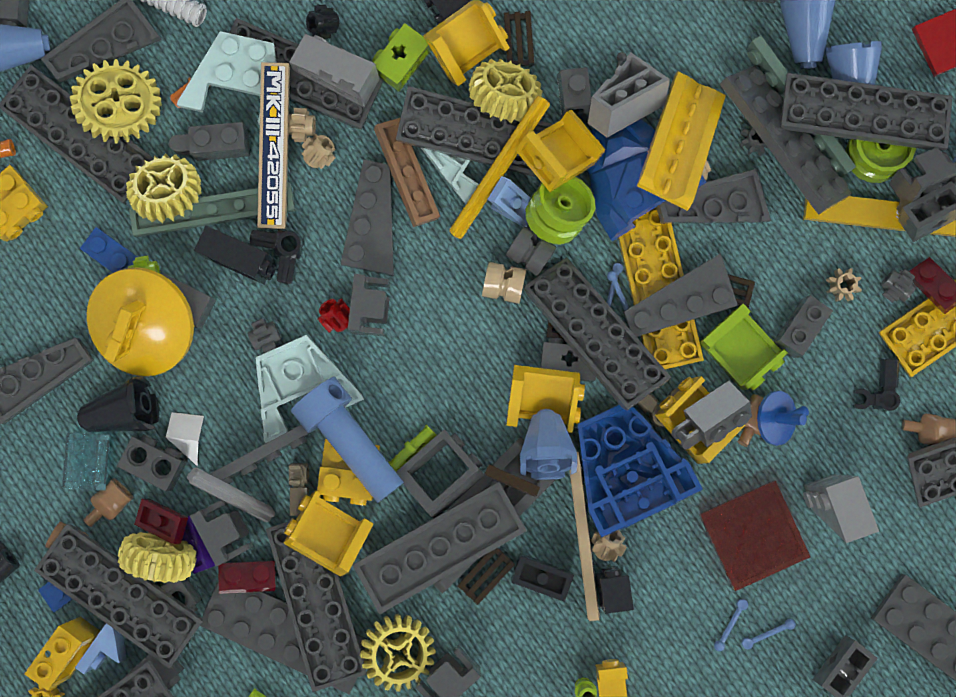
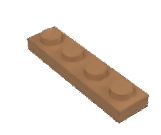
[374,118,440,227]

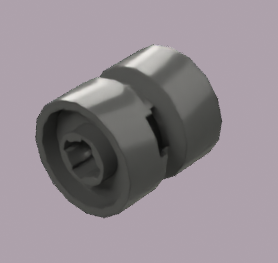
[506,226,557,277]

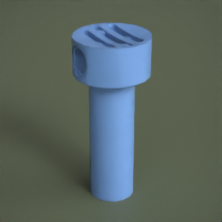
[291,377,404,503]

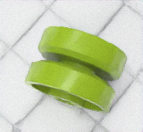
[845,139,916,183]
[525,177,595,245]

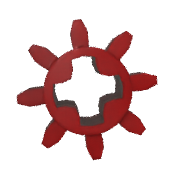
[317,299,350,333]

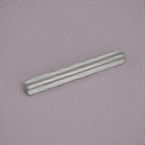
[187,468,275,522]

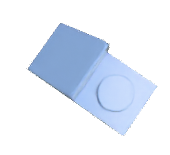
[487,176,530,227]
[75,623,126,674]

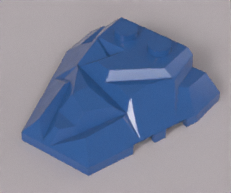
[587,119,707,241]
[577,405,703,538]

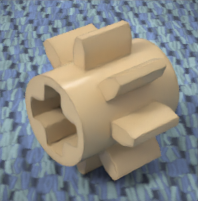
[288,108,316,142]
[302,134,336,169]
[826,268,862,302]
[591,530,627,562]

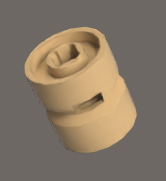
[482,262,526,304]

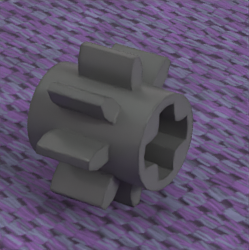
[740,125,769,156]
[881,269,917,303]
[247,318,281,353]

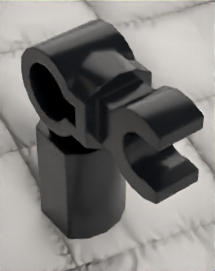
[853,359,901,411]

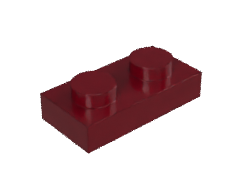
[909,257,956,314]
[134,498,188,545]
[218,561,276,594]

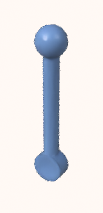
[606,263,623,307]
[607,271,629,321]
[714,599,748,651]
[741,619,796,650]

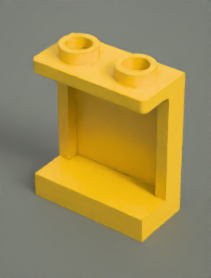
[423,0,510,86]
[515,110,605,192]
[506,365,585,433]
[655,376,745,464]
[283,491,373,577]

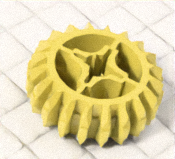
[469,59,542,123]
[126,153,202,224]
[118,532,196,583]
[360,614,436,692]

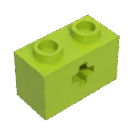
[372,23,432,92]

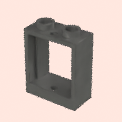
[396,429,485,518]

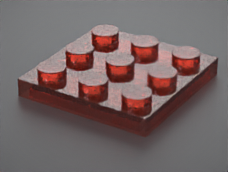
[699,480,811,591]

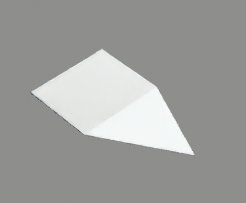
[166,412,204,466]

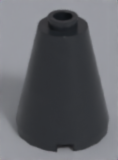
[77,376,159,432]

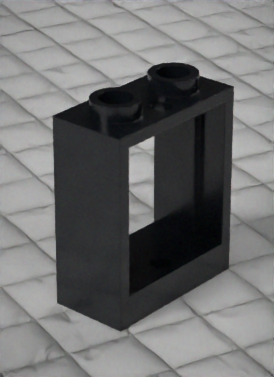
[194,225,276,285]

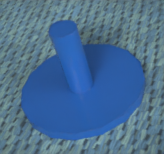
[757,391,809,446]

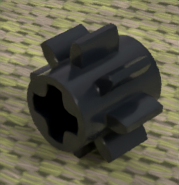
[306,4,340,39]

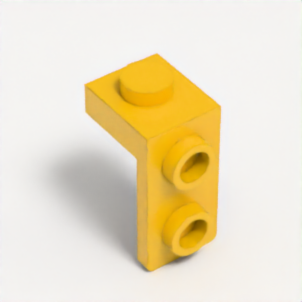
[595,659,628,697]

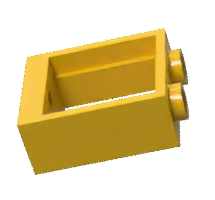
[24,616,100,691]

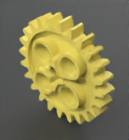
[70,59,162,143]

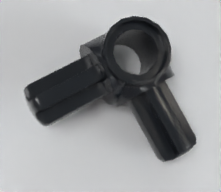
[250,229,304,284]

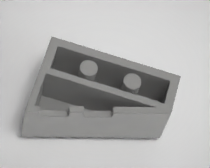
[289,34,380,107]
[588,52,670,137]
[803,474,879,543]

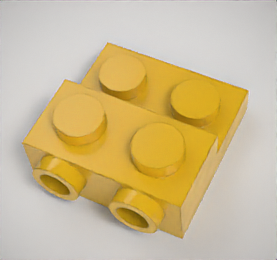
[0,165,48,242]
[317,439,380,505]

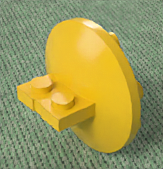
[87,267,194,376]

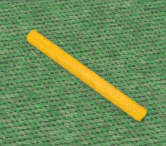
[450,96,550,239]

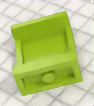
[699,303,788,391]

